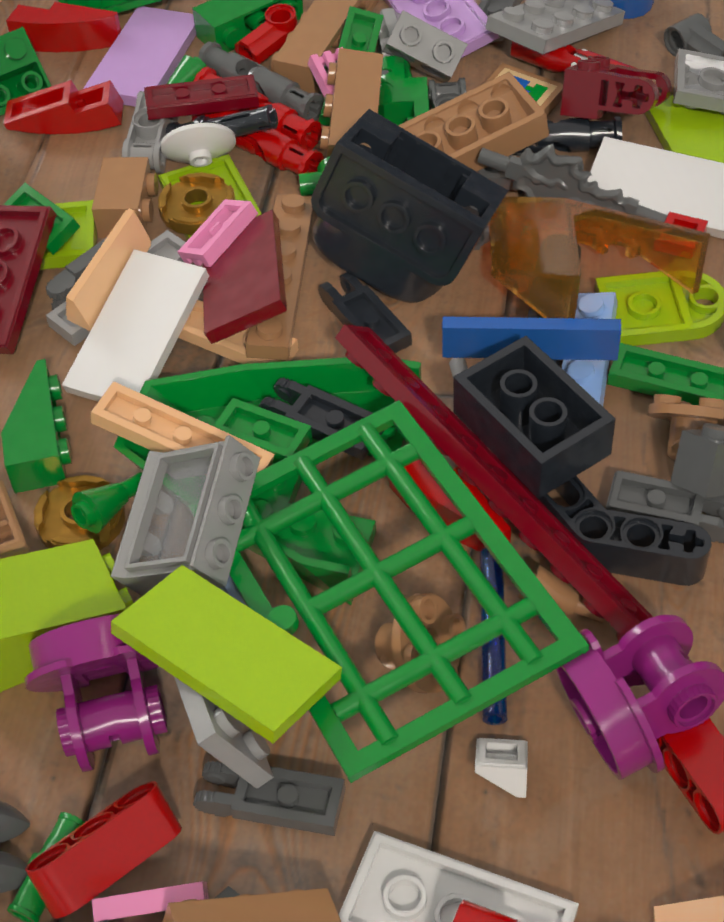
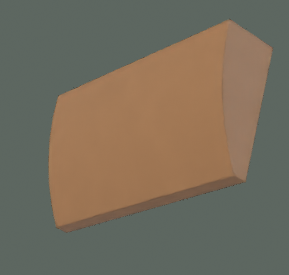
[398,71,549,172]

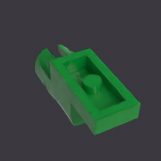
[378,56,429,125]

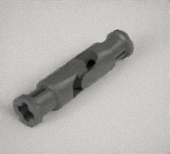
[198,41,324,121]

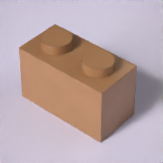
[91,157,158,238]

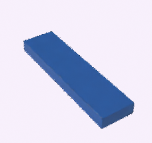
[442,317,621,360]

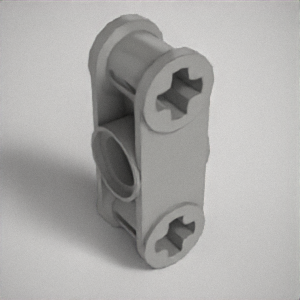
[122,91,179,174]

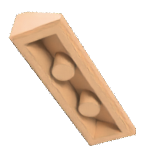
[66,208,151,331]

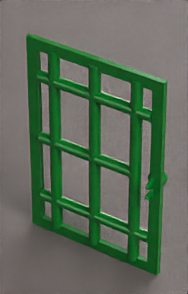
[190,400,589,783]

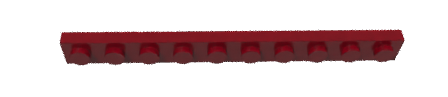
[335,324,653,641]

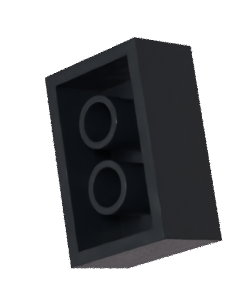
[453,336,616,498]

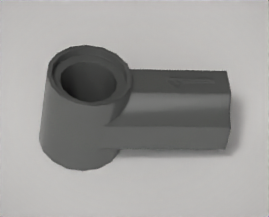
[664,13,724,57]

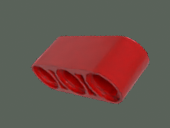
[656,718,724,834]
[25,781,182,919]

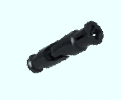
[516,116,622,153]

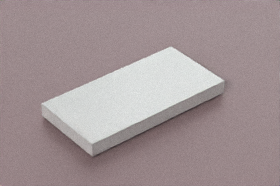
[587,136,724,239]
[62,249,209,402]
[339,831,579,922]

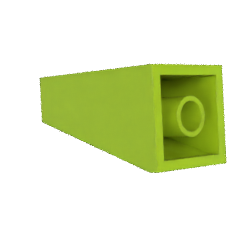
[0,539,133,692]

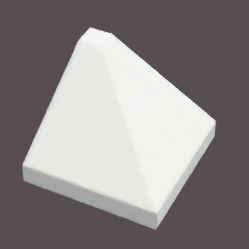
[475,738,528,798]

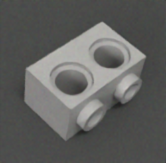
[383,10,468,82]

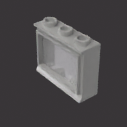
[110,435,260,596]

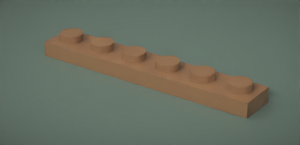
[246,194,314,360]

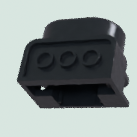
[311,109,509,303]

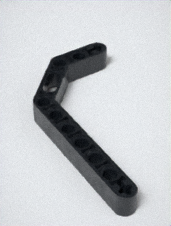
[497,238,712,586]

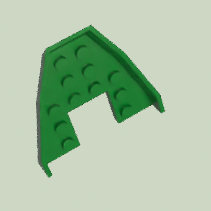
[113,357,422,606]

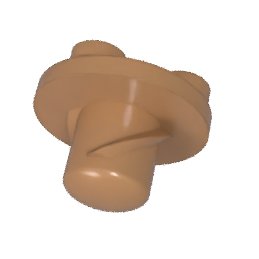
[647,394,724,461]
[375,593,466,694]

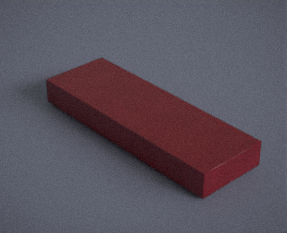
[144,74,259,120]

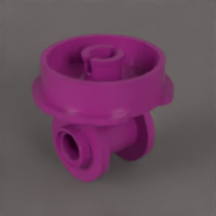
[24,614,168,772]
[555,614,724,780]

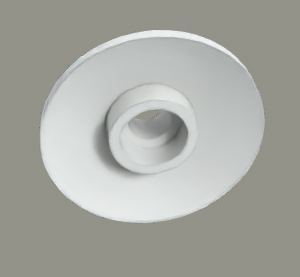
[160,123,236,167]

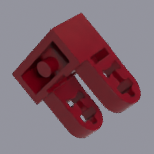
[560,56,672,120]

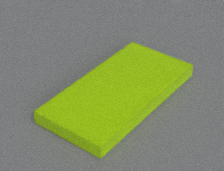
[111,565,342,744]

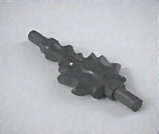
[477,144,668,230]

